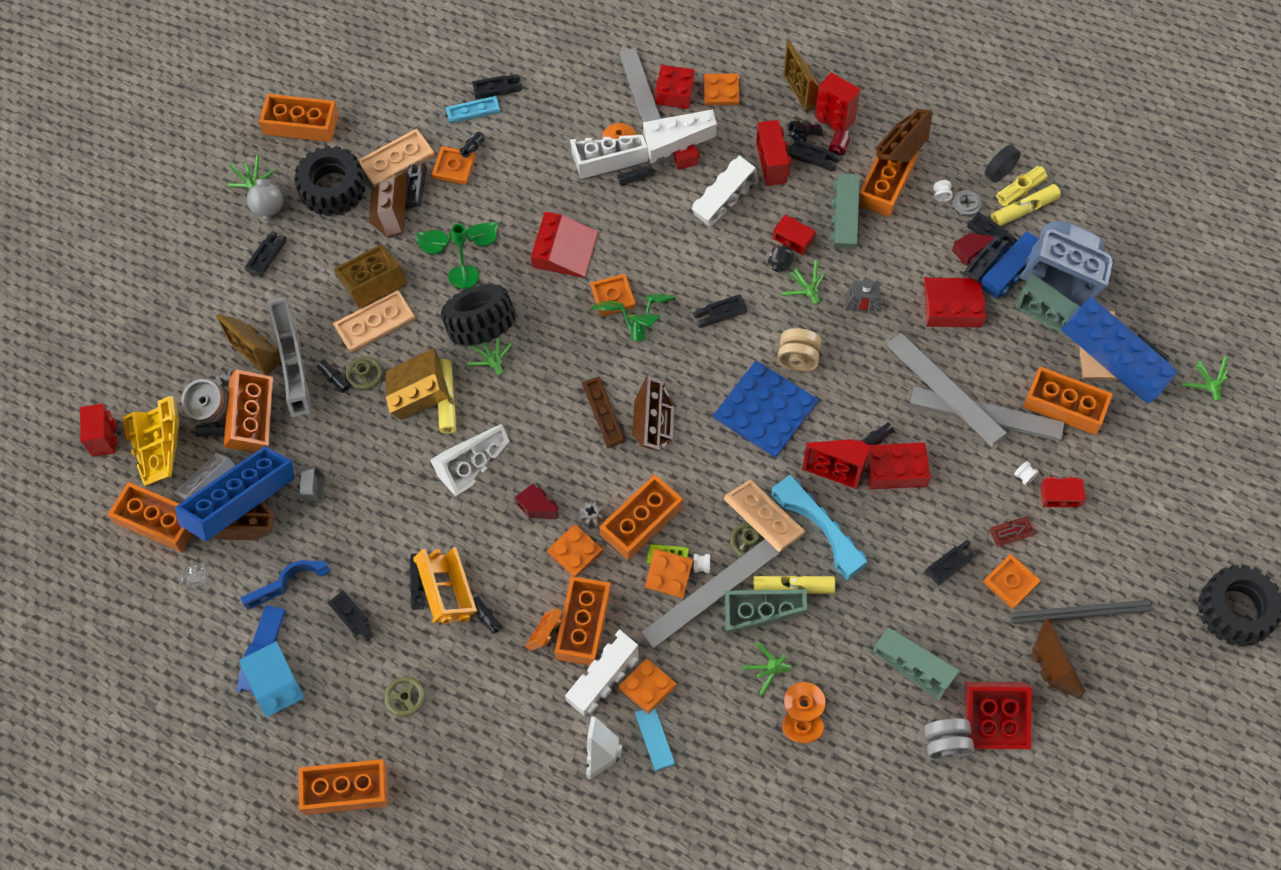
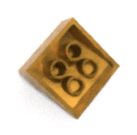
[783,41,819,113]
[333,245,407,308]
[216,314,281,375]
[386,348,450,420]

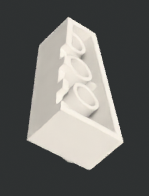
[643,109,717,163]
[570,135,649,179]
[692,155,759,227]
[565,629,639,717]

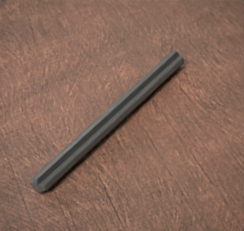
[1010,600,1151,624]

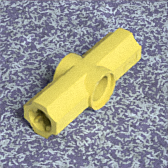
[996,166,1048,206]

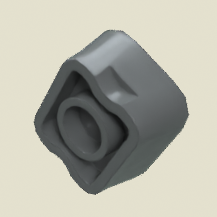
[300,466,325,504]

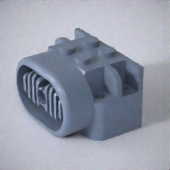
[1019,221,1112,305]

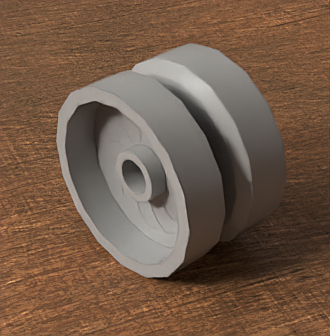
[181,379,228,425]
[924,719,975,760]

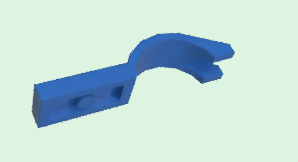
[240,560,330,610]
[236,605,286,696]

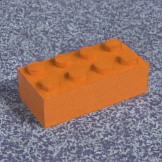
[259,94,339,142]
[858,151,919,218]
[1023,366,1113,435]
[224,369,273,453]
[599,474,683,561]
[107,482,193,553]
[554,576,611,666]
[299,759,389,815]

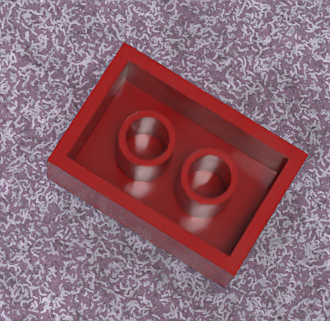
[815,72,861,132]
[756,120,791,186]
[866,442,930,490]

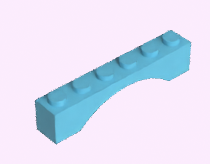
[771,475,867,581]

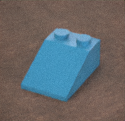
[239,641,304,717]

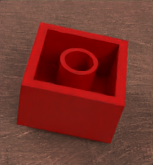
[655,65,695,109]
[80,404,118,457]

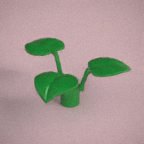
[415,222,498,289]
[590,293,676,341]

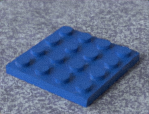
[713,360,819,458]

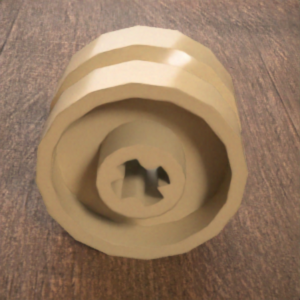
[777,328,822,372]

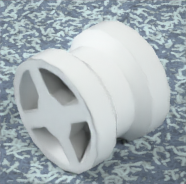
[933,180,953,202]
[1014,461,1039,486]
[694,554,710,573]

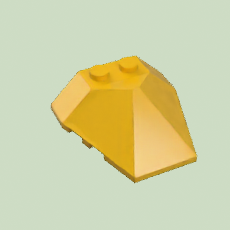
[123,396,179,486]

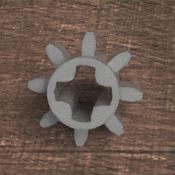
[580,502,603,527]

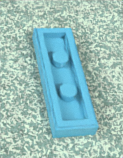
[446,96,501,124]
[635,709,675,772]

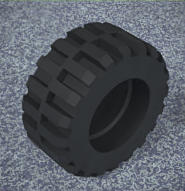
[294,146,366,216]
[441,284,516,346]
[1198,565,1281,647]

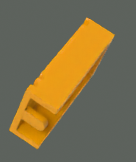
[413,547,477,624]

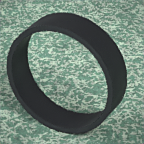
[985,145,1021,182]

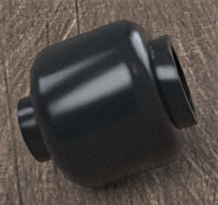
[768,244,794,273]

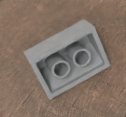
[174,453,235,501]

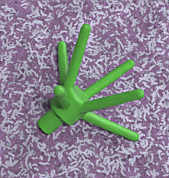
[228,154,274,190]
[782,259,825,304]
[466,337,512,375]
[1182,356,1229,400]
[741,642,791,696]

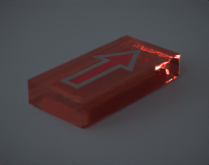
[989,516,1035,547]

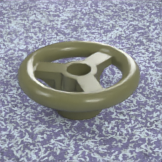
[345,356,383,390]
[730,522,765,557]
[384,676,425,717]

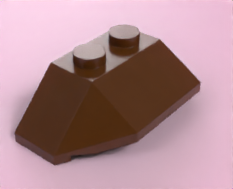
[876,109,933,162]
[369,172,408,238]
[632,376,674,451]
[212,502,275,540]
[1032,617,1086,698]

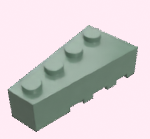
[725,589,807,635]
[872,628,960,701]

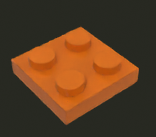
[704,73,739,105]
[432,146,476,185]
[590,274,636,317]
[547,524,603,577]
[645,548,694,598]
[983,554,1041,609]
[525,608,562,651]
[618,658,677,715]

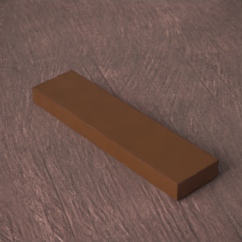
[582,377,625,449]

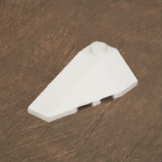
[430,424,509,496]
[586,717,622,780]

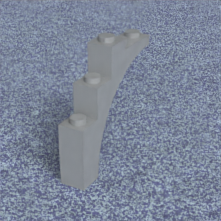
[267,297,310,417]

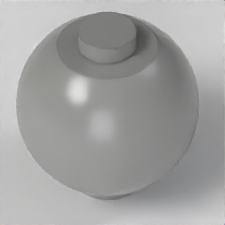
[247,179,284,219]

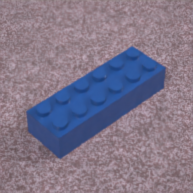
[1060,296,1178,404]
[175,446,295,541]

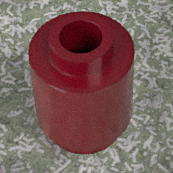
[828,129,850,156]

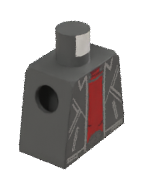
[845,279,881,312]

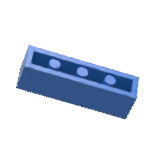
[981,231,1039,299]

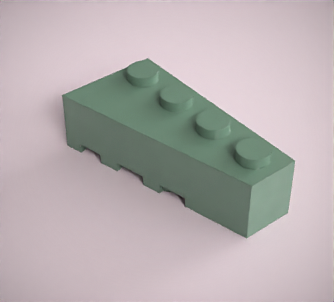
[830,174,860,249]
[1016,274,1079,337]

